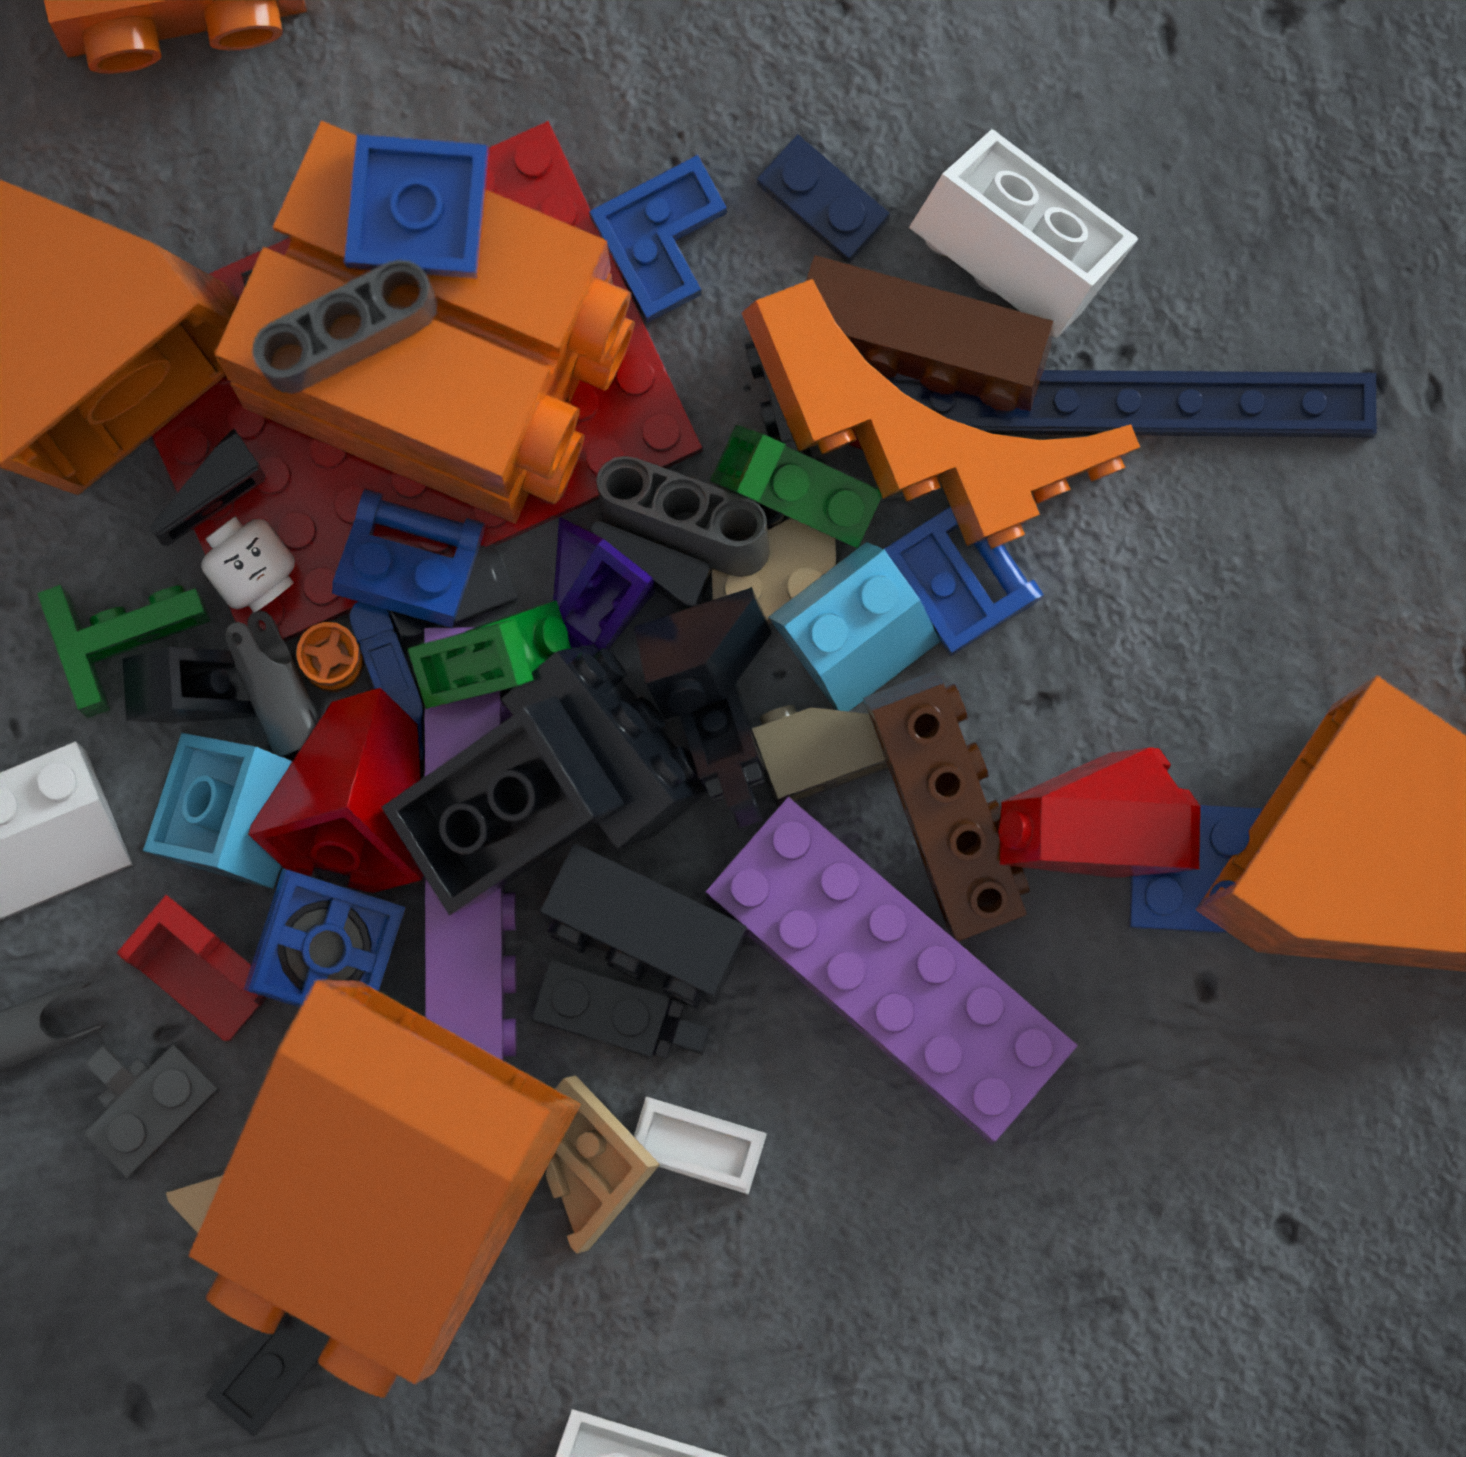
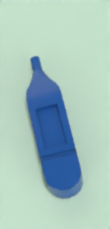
[349,601,425,761]

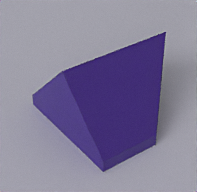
[553,517,655,650]

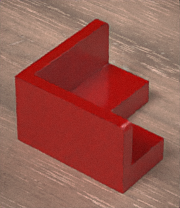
[117,895,268,1042]

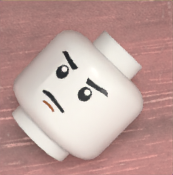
[201,516,295,613]

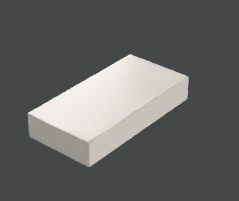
[634,1096,767,1195]

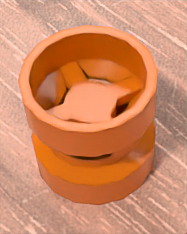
[296,622,364,692]

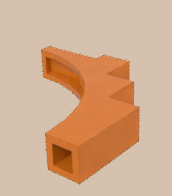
[742,279,1140,549]

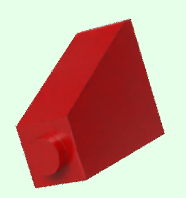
[248,687,424,893]
[999,747,1201,878]

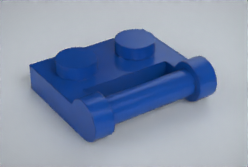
[332,489,485,628]
[884,506,1045,656]

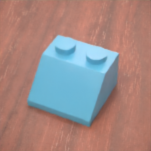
[768,542,940,712]
[143,733,293,889]

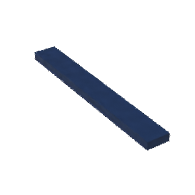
[886,370,1377,438]

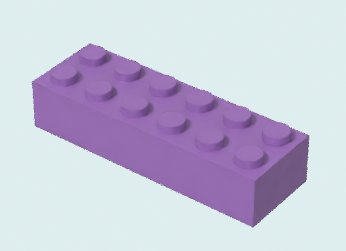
[705,797,1078,1146]

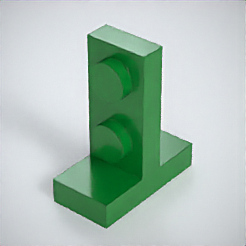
[710,425,882,549]
[37,585,211,718]
[407,600,571,709]

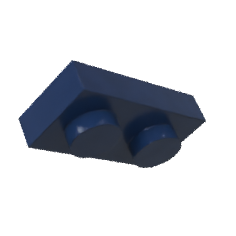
[757,134,890,264]

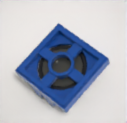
[243,868,405,1008]

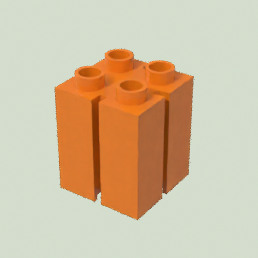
[215,120,635,524]

